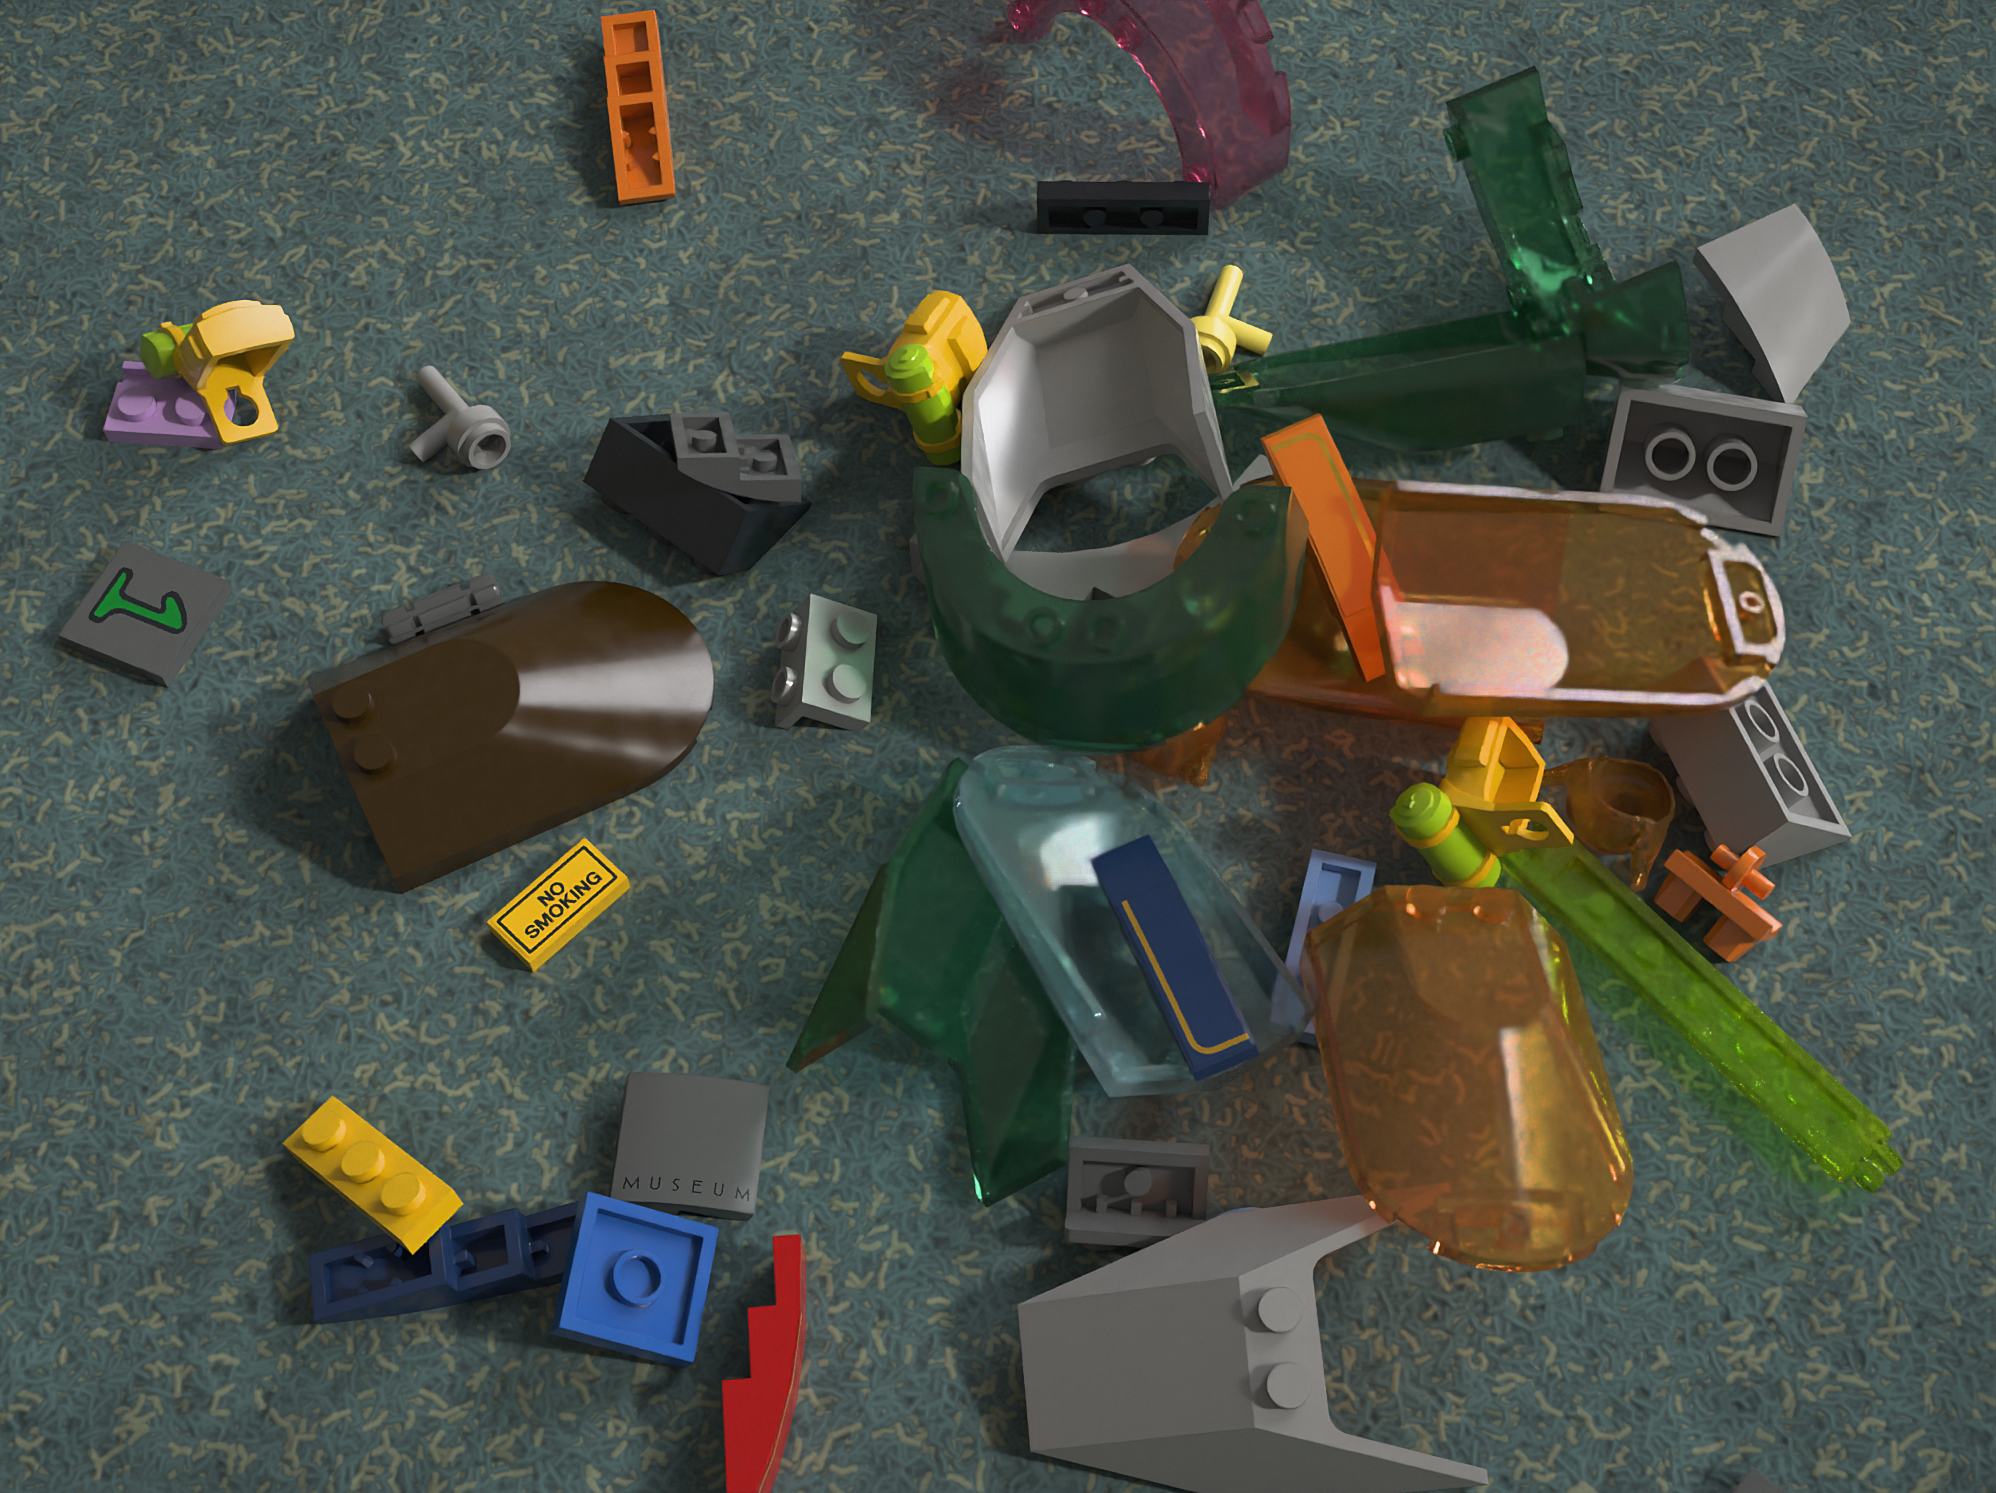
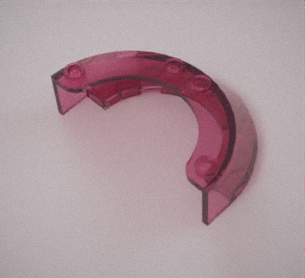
[1007,0,1291,211]

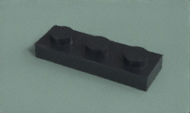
[1037,180,1210,235]

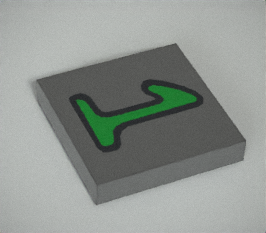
[58,540,233,688]

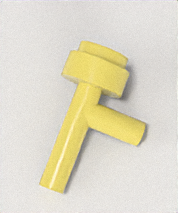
[1190,265,1272,379]

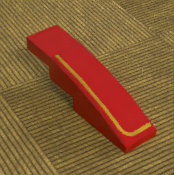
[722,1234,806,1493]

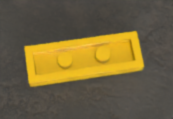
[282,1095,464,1255]

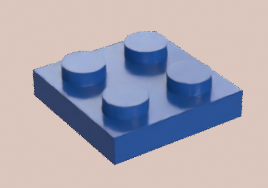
[550,1191,719,1369]

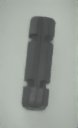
[381,573,503,646]

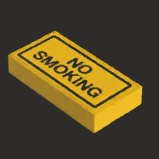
[487,837,631,973]

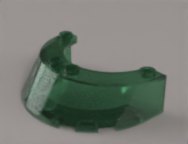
[1443,65,1691,386]
[912,467,1309,755]

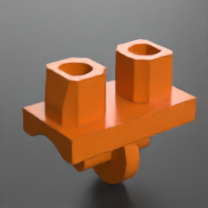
[1654,843,1783,962]

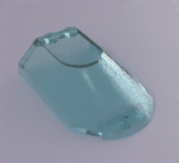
[953,745,1315,1098]

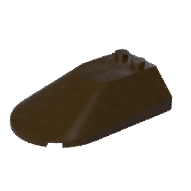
[307,581,715,894]

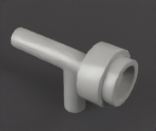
[408,366,511,469]

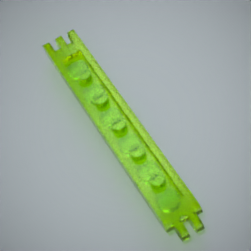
[1497,821,1904,1193]

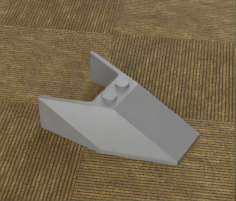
[960,263,1235,567]
[1017,1183,1489,1493]

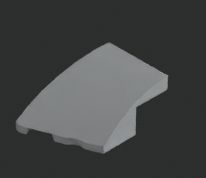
[1693,203,1851,405]

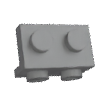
[771,594,877,731]

